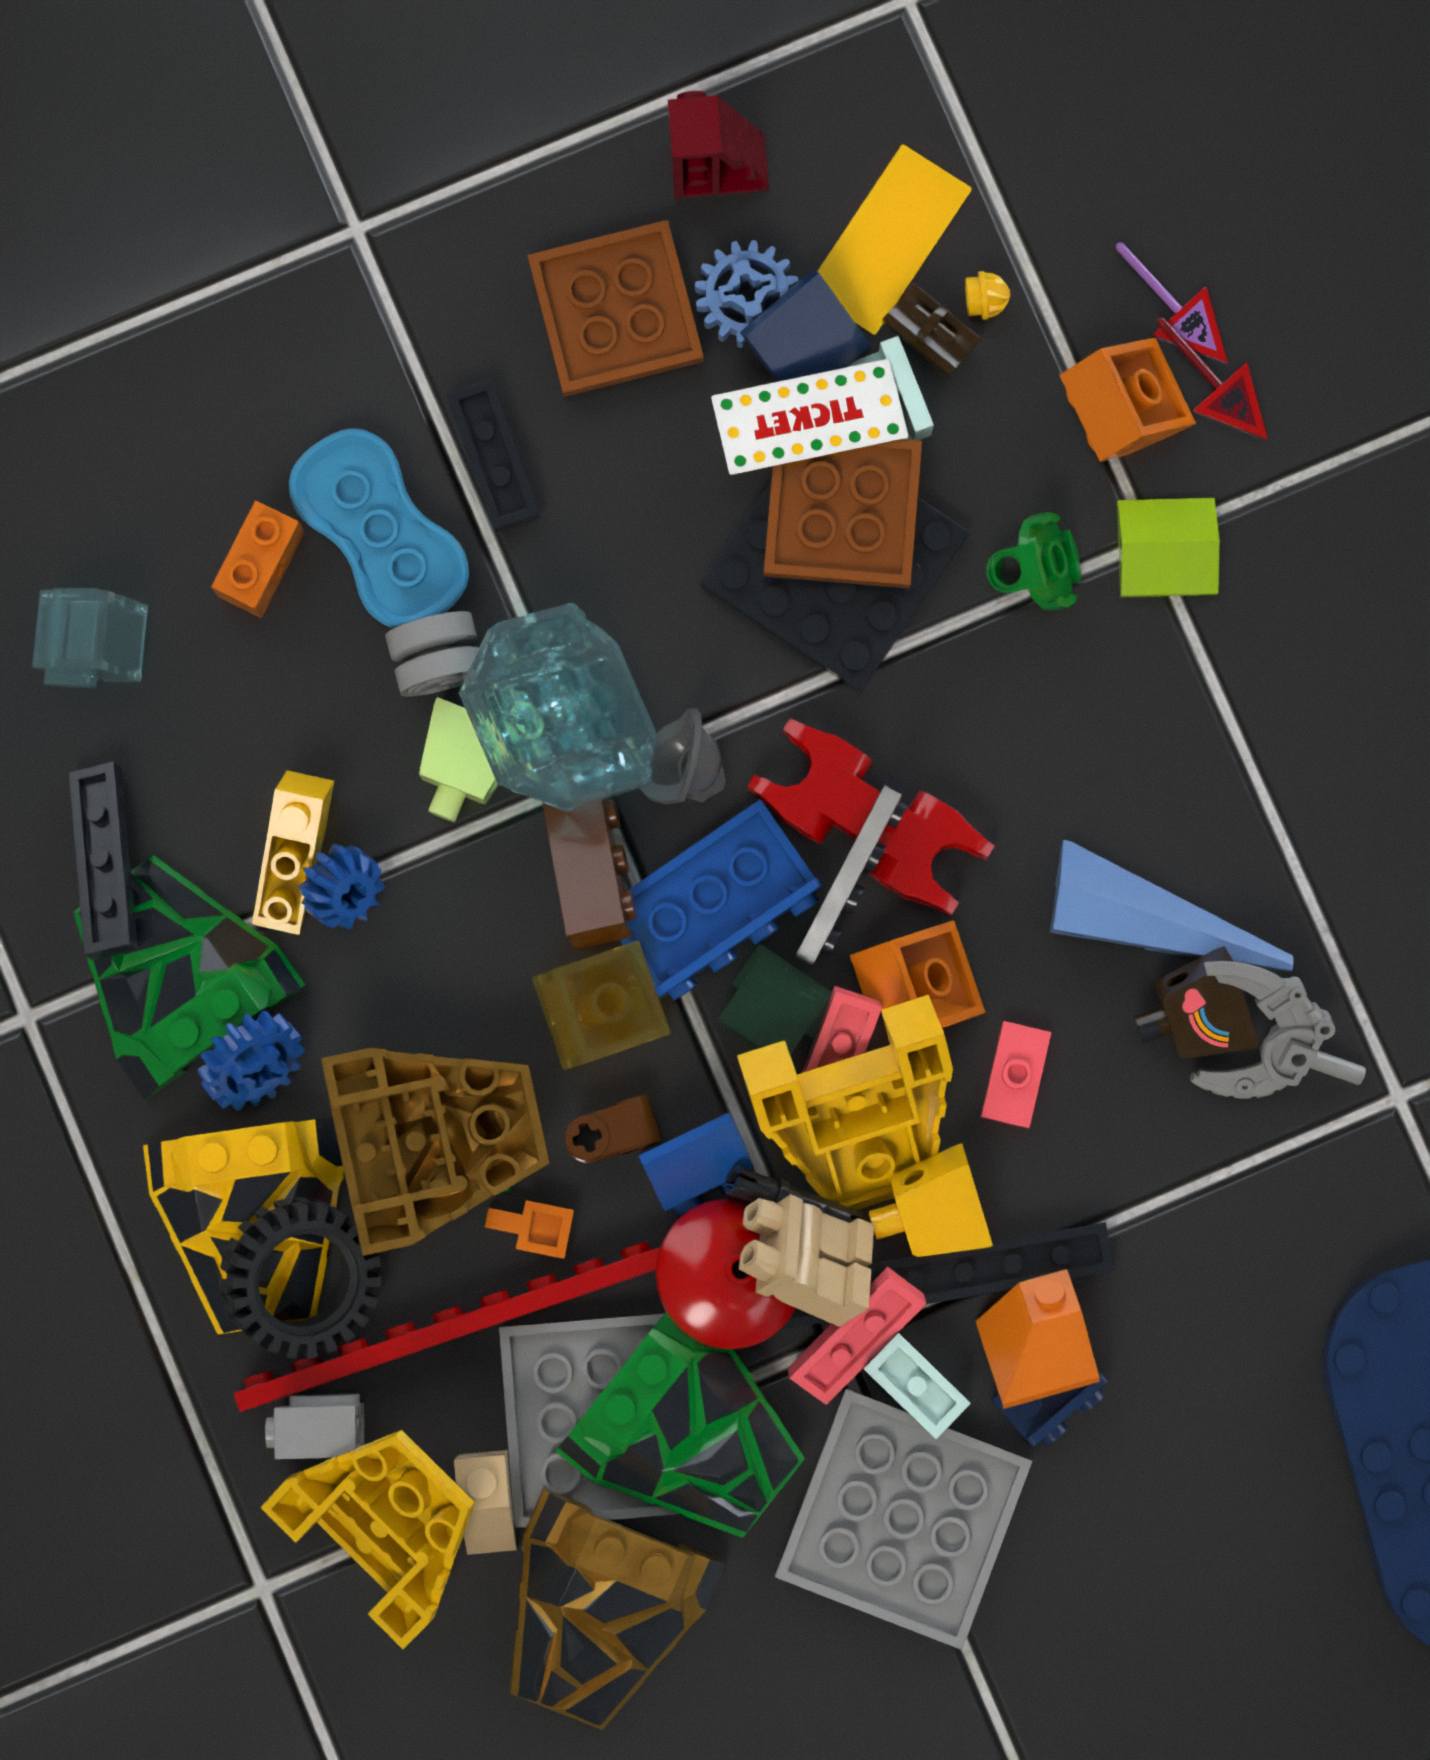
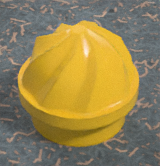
[965,271,1010,320]

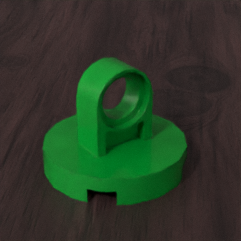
[986,512,1081,611]

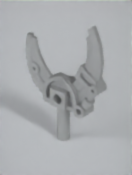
[1190,961,1366,1099]

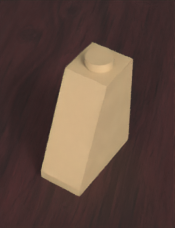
[454,1450,517,1555]

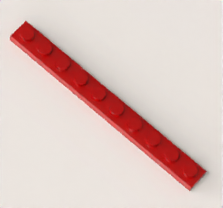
[234,1241,660,1412]

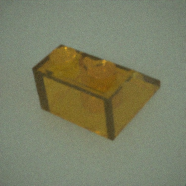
[532,940,671,1070]

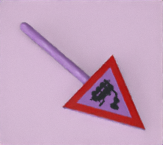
[1116,242,1228,364]

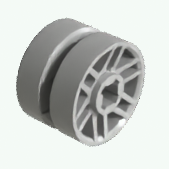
[385,611,487,697]

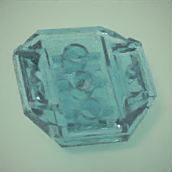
[459,602,656,812]

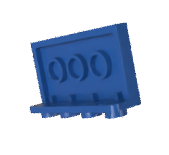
[619,799,823,1001]

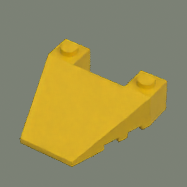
[737,995,953,1210]

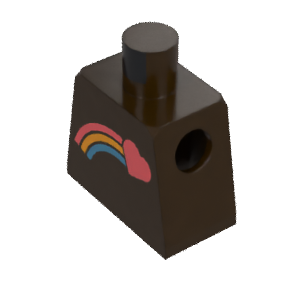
[1133,946,1259,1059]

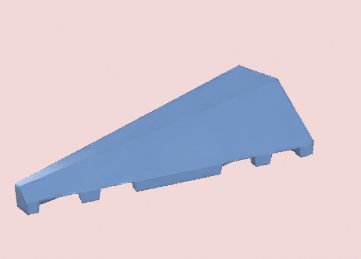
[1050,840,1293,973]

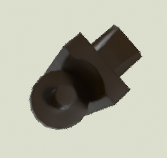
[882,283,981,377]

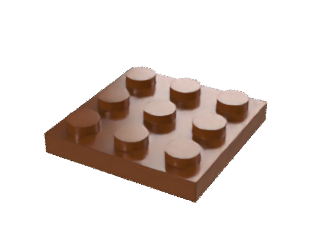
[527,220,704,397]
[763,439,922,589]

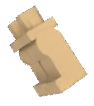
[739,1194,874,1327]

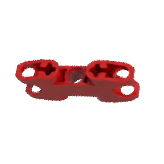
[747,718,995,917]

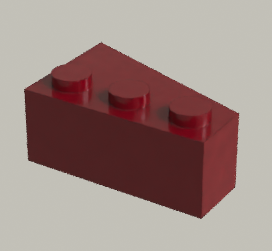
[667,91,769,199]

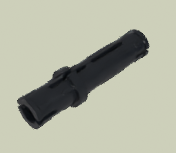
[724,1164,869,1223]

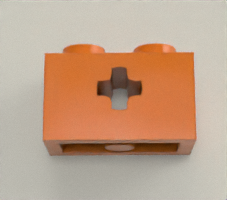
[211,500,305,618]

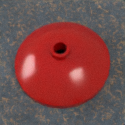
[656,1199,795,1349]

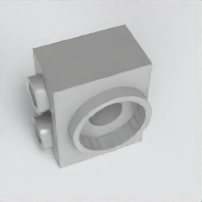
[265,1394,365,1459]

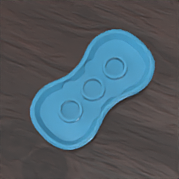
[289,428,469,629]

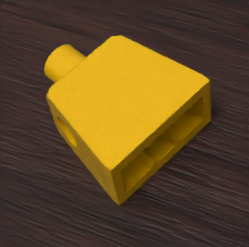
[869,1143,993,1257]

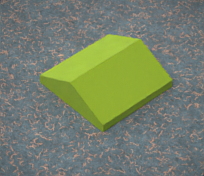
[1117,498,1220,597]

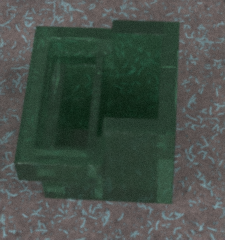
[717,943,832,1057]

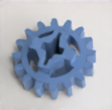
[695,240,799,348]

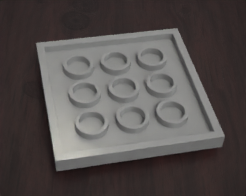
[499,1313,678,1528]
[775,1388,1032,1650]

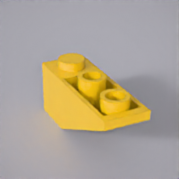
[252,770,334,935]

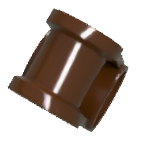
[565,1094,663,1163]

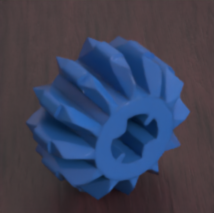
[297,843,385,930]

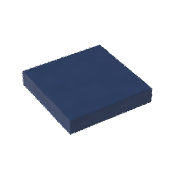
[740,270,871,382]

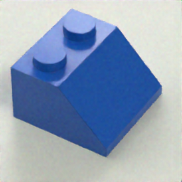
[638,1113,754,1216]

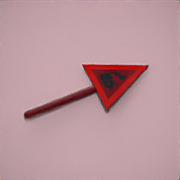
[1157,317,1268,440]

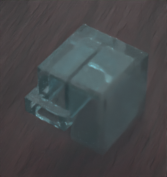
[32,588,148,688]

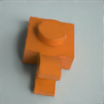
[485,1200,574,1259]

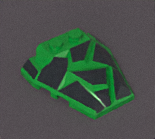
[73,855,307,1100]
[555,1312,805,1538]

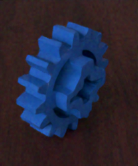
[198,1011,305,1111]

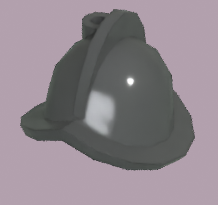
[636,708,726,804]

